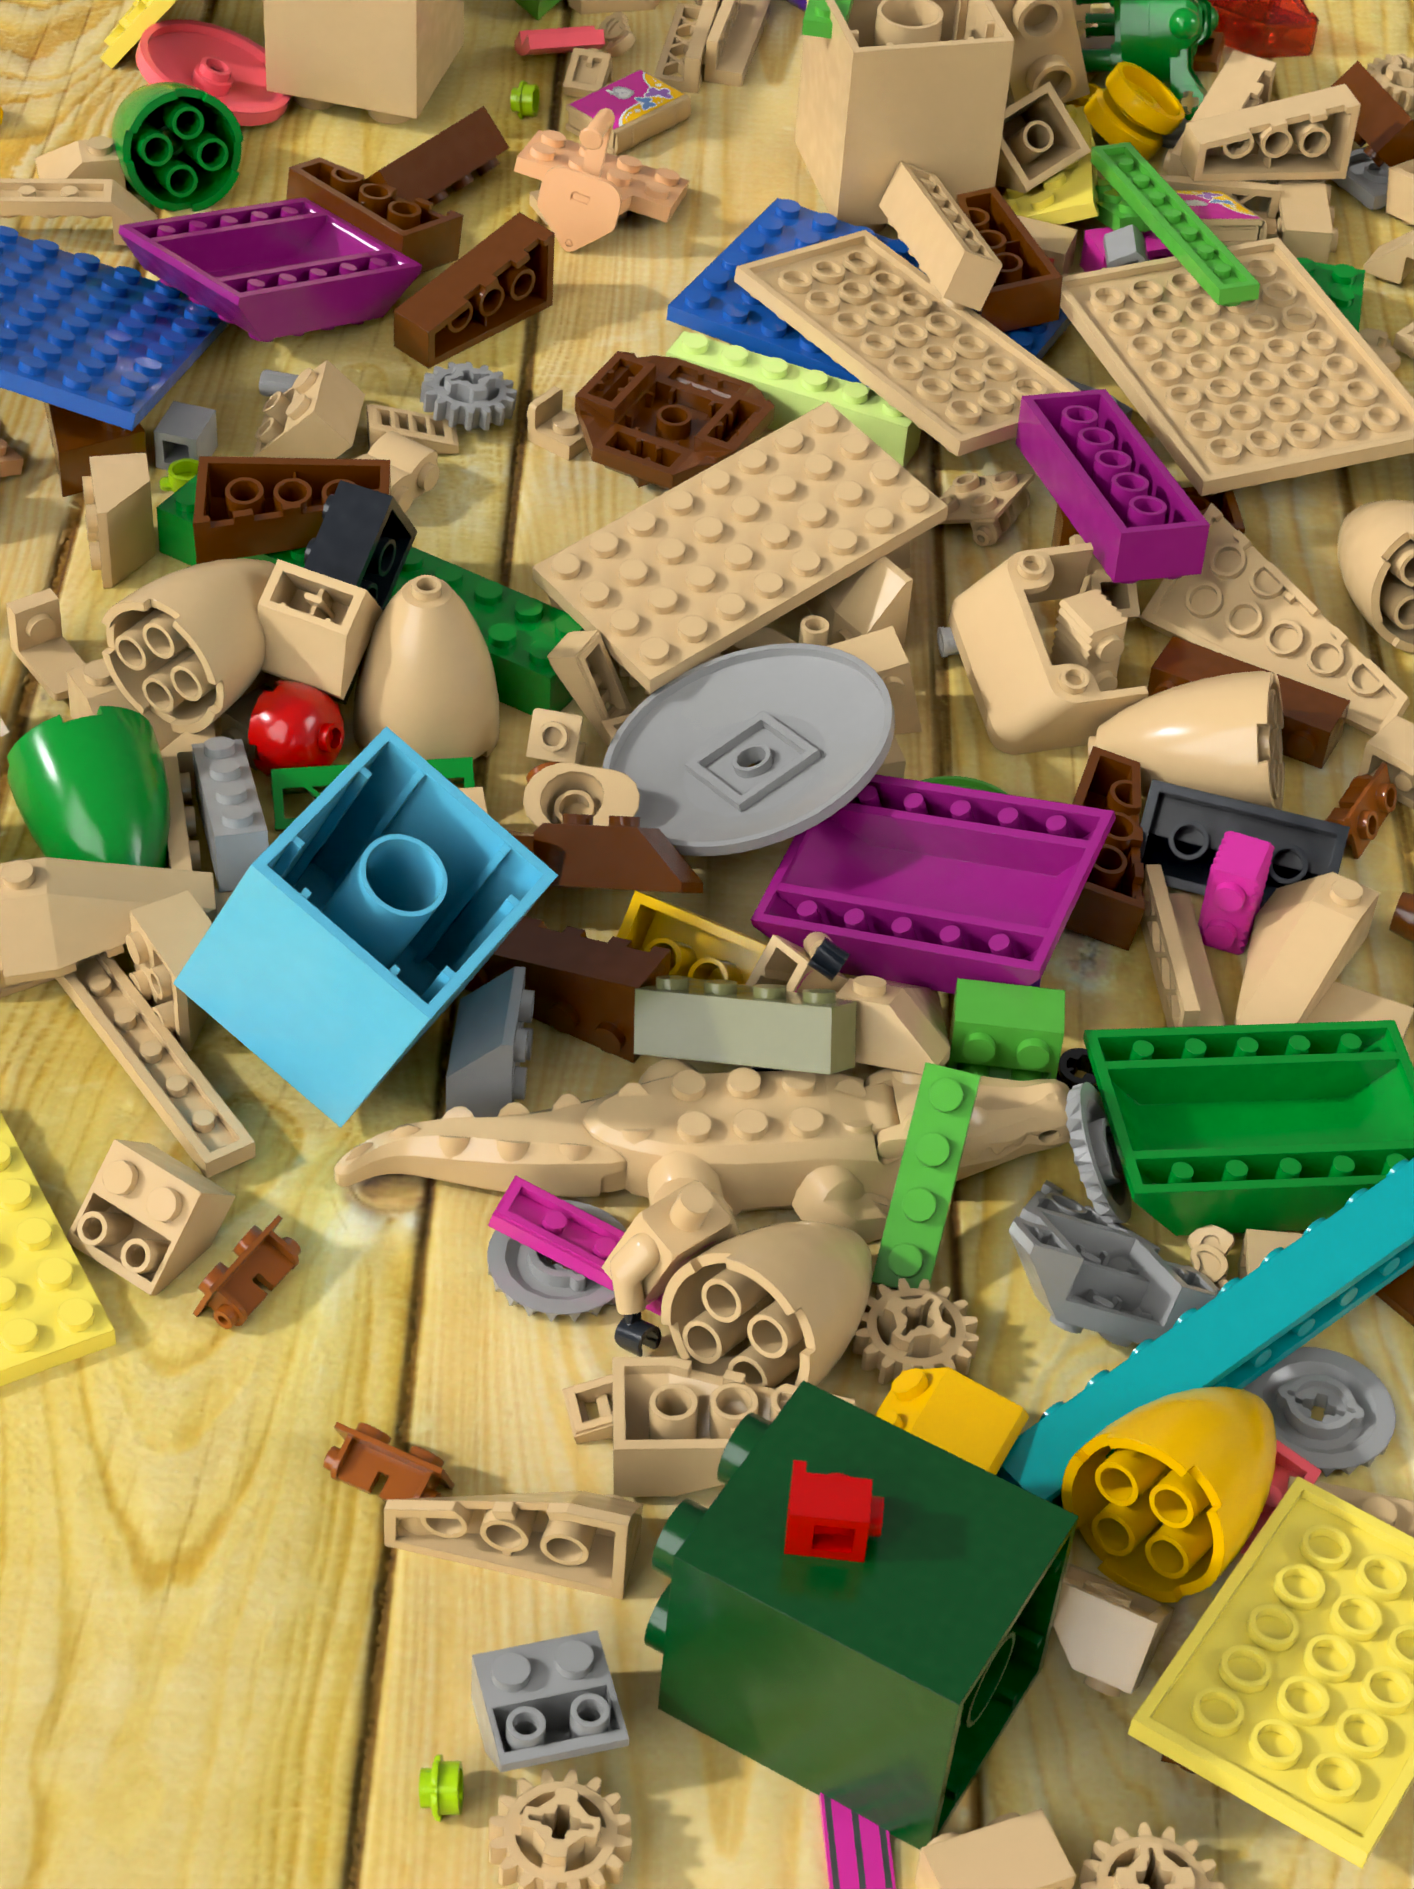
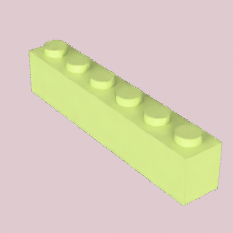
[666,331,921,468]

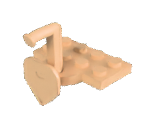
[514,108,689,252]

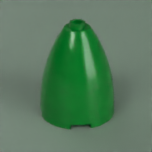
[111,82,244,212]
[7,706,171,868]

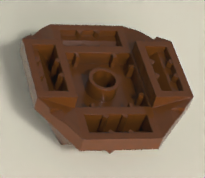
[575,351,775,490]

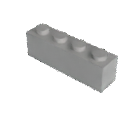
[192,737,269,892]

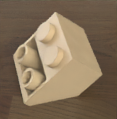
[253,360,365,459]
[82,453,156,589]
[257,559,383,700]
[126,890,212,1052]
[66,1139,236,1296]

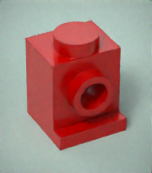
[784,1460,884,1563]

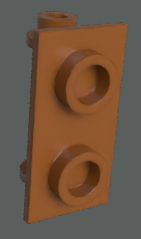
[1324,763,1397,859]
[192,1215,301,1329]
[323,1422,455,1502]

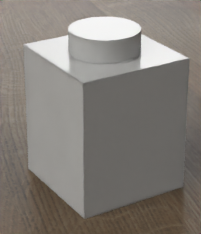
[154,401,218,470]

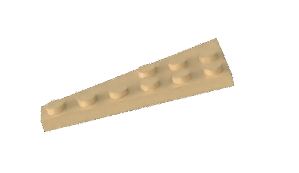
[1140,503,1410,737]

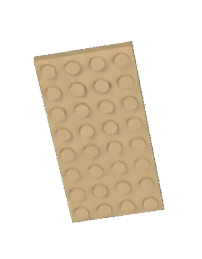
[734,230,1081,457]
[532,401,948,693]

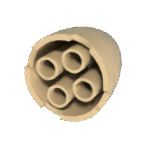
[1337,500,1414,653]
[102,558,275,734]
[353,575,500,760]
[1088,671,1285,810]
[661,1221,872,1389]

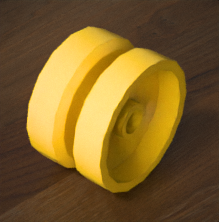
[1084,61,1185,161]

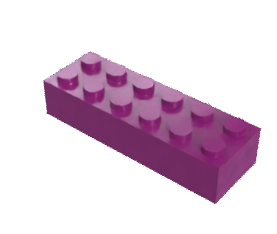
[1015,389,1210,584]

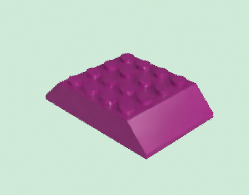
[118,197,422,342]
[750,774,1116,994]

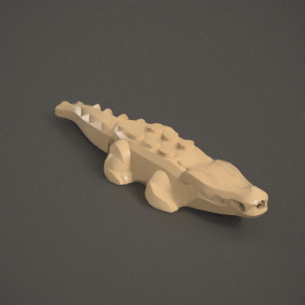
[334,1059,1070,1243]

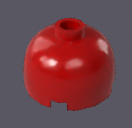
[248,679,344,777]

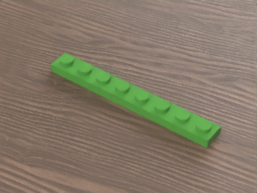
[1091,142,1260,306]

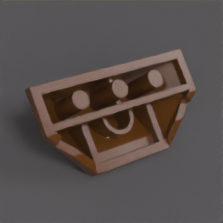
[532,813,704,893]

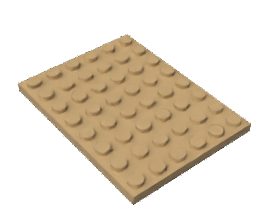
[1060,237,1414,496]

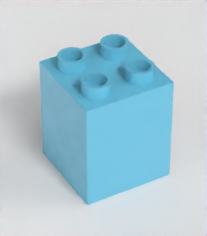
[173,726,558,1128]

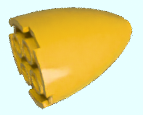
[1061,1387,1277,1603]

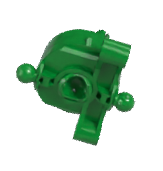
[1076,0,1219,121]

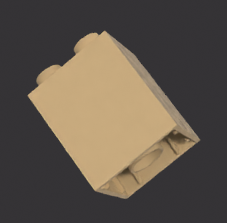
[263,0,464,124]
[795,0,1015,233]

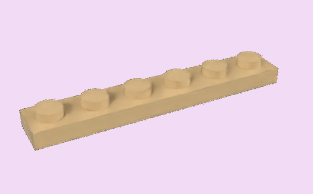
[56,952,256,1178]

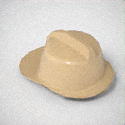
[523,763,640,827]

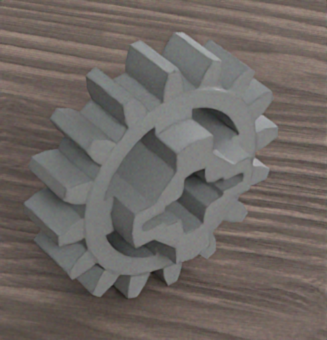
[420,362,517,431]

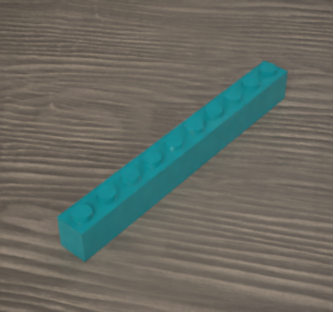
[996,1158,1414,1508]

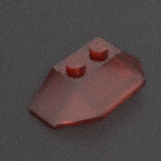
[1208,0,1319,58]

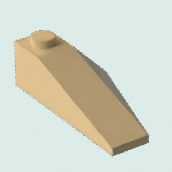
[384,1491,643,1600]

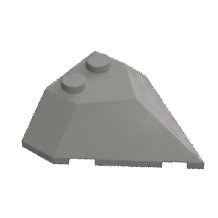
[1009,1180,1220,1347]

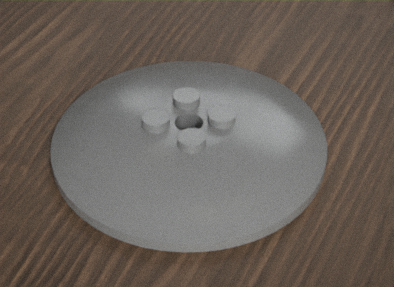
[602,643,895,856]

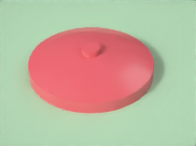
[136,19,292,126]

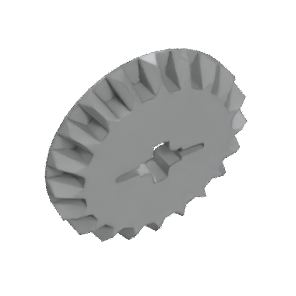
[1065,1082,1132,1224]
[487,1200,626,1322]
[1244,1347,1396,1477]

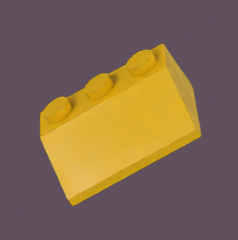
[617,891,767,985]
[875,1367,1029,1475]

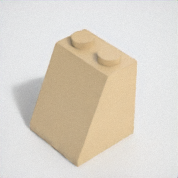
[995,81,1091,193]

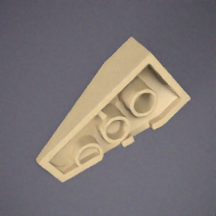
[805,556,913,650]
[0,857,218,985]
[1234,872,1380,1025]
[836,975,951,1075]
[612,1356,856,1497]

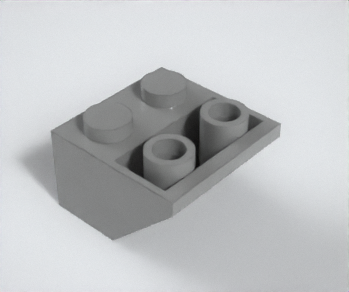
[446,966,535,1117]
[471,1630,629,1772]

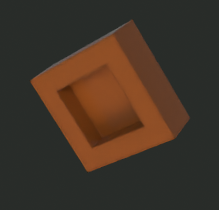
[1193,32,1225,73]

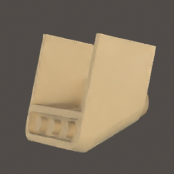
[948,542,1149,755]

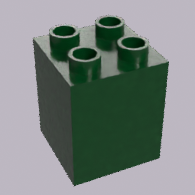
[644,1380,1079,1850]

